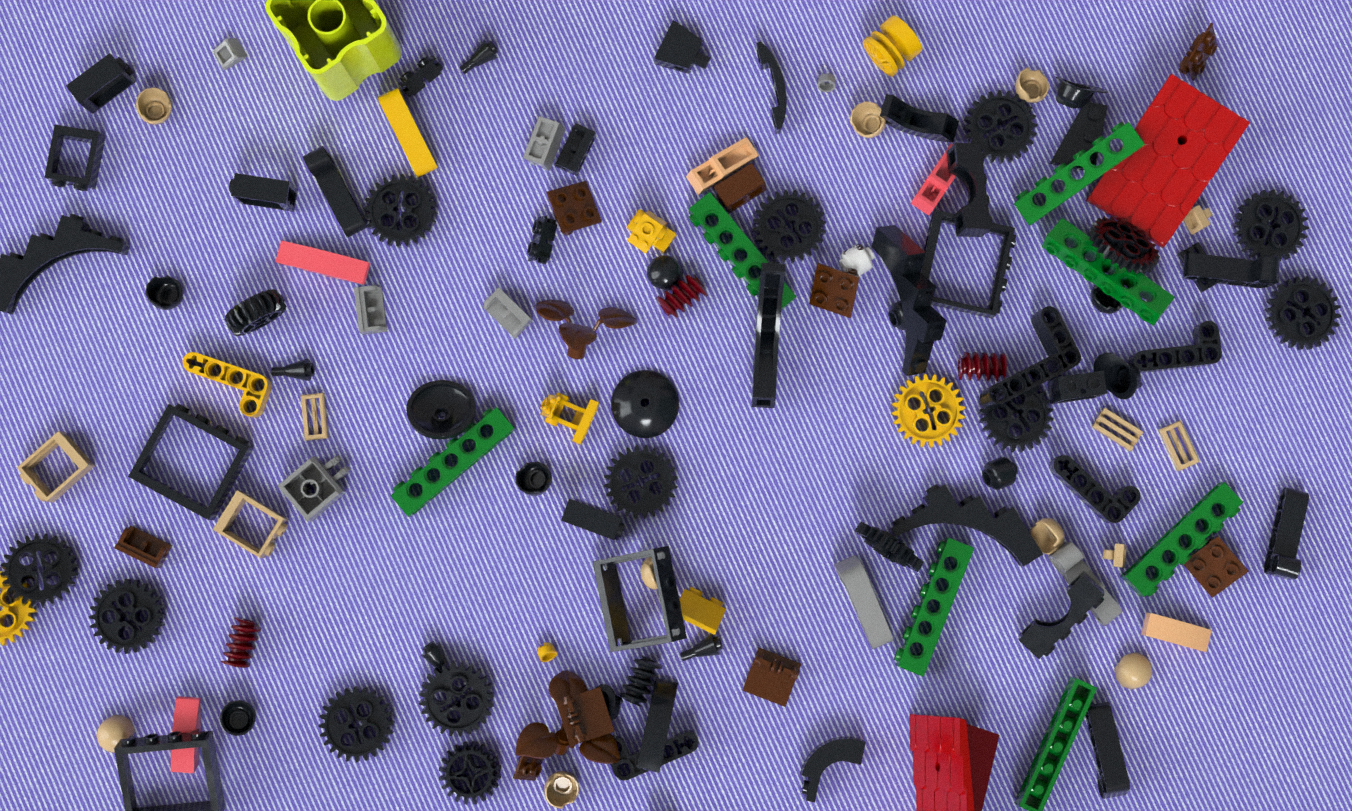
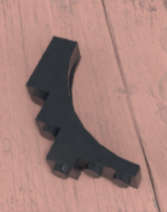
[0,214,130,315]
[872,225,947,376]
[751,262,786,408]
[889,484,1043,566]

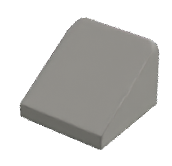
[213,38,247,70]

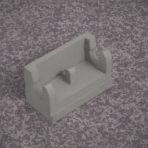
[523,116,566,171]
[354,285,387,335]
[483,287,533,339]

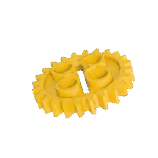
[891,374,966,448]
[0,571,38,646]

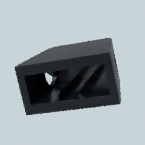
[654,20,711,74]

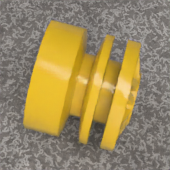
[862,15,923,77]

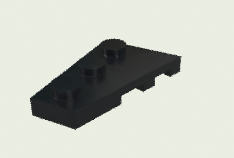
[1049,102,1107,171]

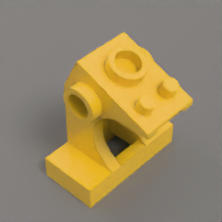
[627,209,677,254]
[540,392,600,445]

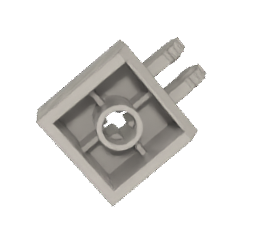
[278,455,351,522]

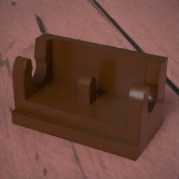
[714,163,766,214]
[114,526,173,568]

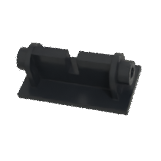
[398,56,443,97]
[527,216,557,264]

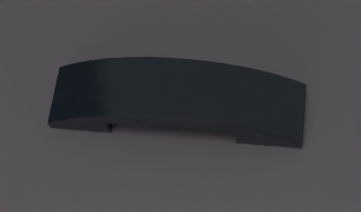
[756,42,787,134]
[637,678,678,773]

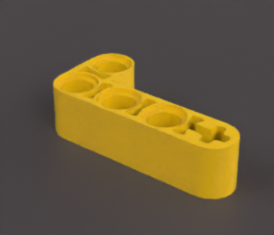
[377,87,438,178]
[182,352,272,418]

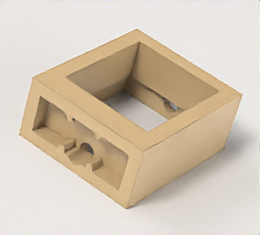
[17,431,95,503]
[213,490,288,558]

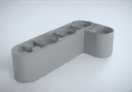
[1048,542,1123,627]
[834,555,894,649]

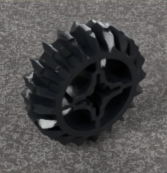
[225,289,287,336]
[439,741,502,805]

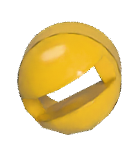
[537,642,557,662]

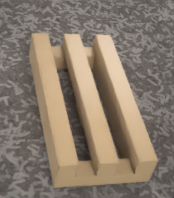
[301,393,329,441]
[1092,408,1143,452]
[1158,420,1200,471]

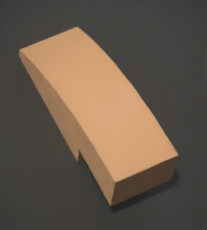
[686,137,759,195]
[1141,612,1212,652]

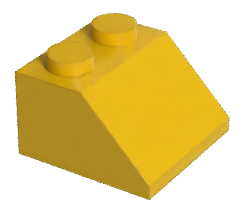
[679,587,726,635]

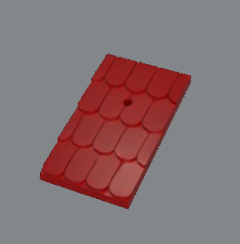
[1086,73,1250,248]
[910,714,1000,811]

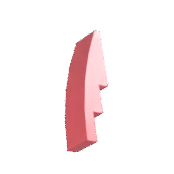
[275,240,371,285]

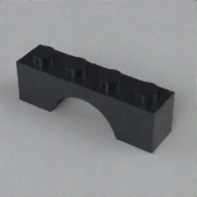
[947,143,992,237]
[1018,571,1104,659]

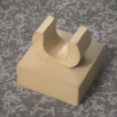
[1183,205,1213,235]
[1103,543,1127,568]

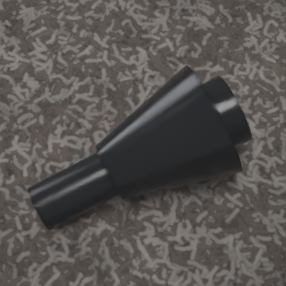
[459,40,499,74]
[271,358,315,381]
[680,634,723,661]
[421,641,449,671]

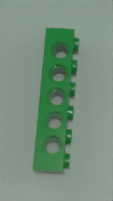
[1014,121,1145,226]
[688,192,797,311]
[1042,218,1175,326]
[390,407,516,517]
[1120,482,1243,597]
[894,537,974,677]
[1014,676,1097,811]

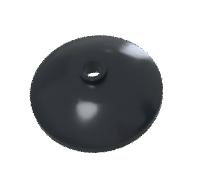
[611,370,679,438]
[406,380,476,439]

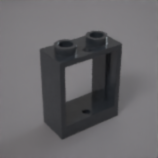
[66,53,136,114]
[44,125,106,191]
[229,173,298,212]
[1047,371,1107,404]
[561,499,625,540]

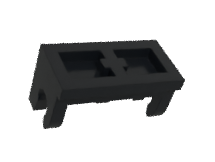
[555,124,596,176]

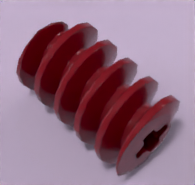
[656,274,708,319]
[958,352,1007,382]
[220,617,262,668]

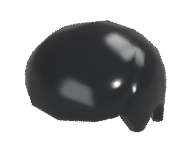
[647,255,683,291]
[145,275,184,310]
[1090,285,1125,314]
[516,461,552,496]
[220,700,256,736]

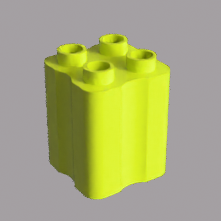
[265,0,402,101]

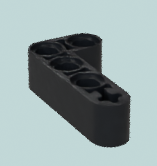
[302,146,368,238]
[1183,253,1280,288]
[1128,321,1222,373]
[1049,455,1141,524]
[1264,487,1309,580]
[1085,702,1130,799]
[610,730,699,781]

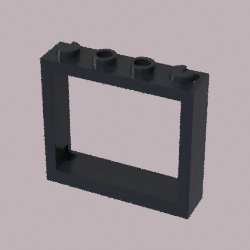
[921,210,1016,319]
[128,403,254,521]
[592,546,687,652]
[114,729,225,811]

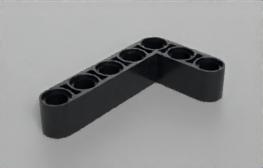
[980,306,1081,409]

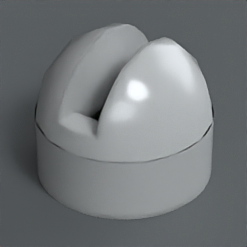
[817,73,836,92]

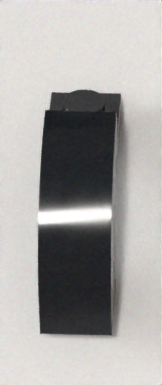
[880,94,959,142]
[800,737,866,803]

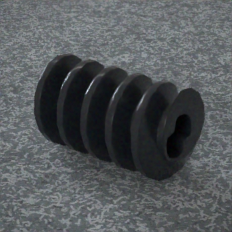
[618,655,663,707]

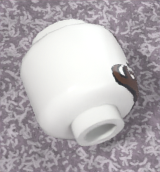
[839,244,875,276]

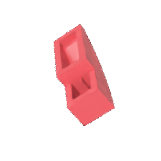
[910,144,956,216]
[171,696,201,773]

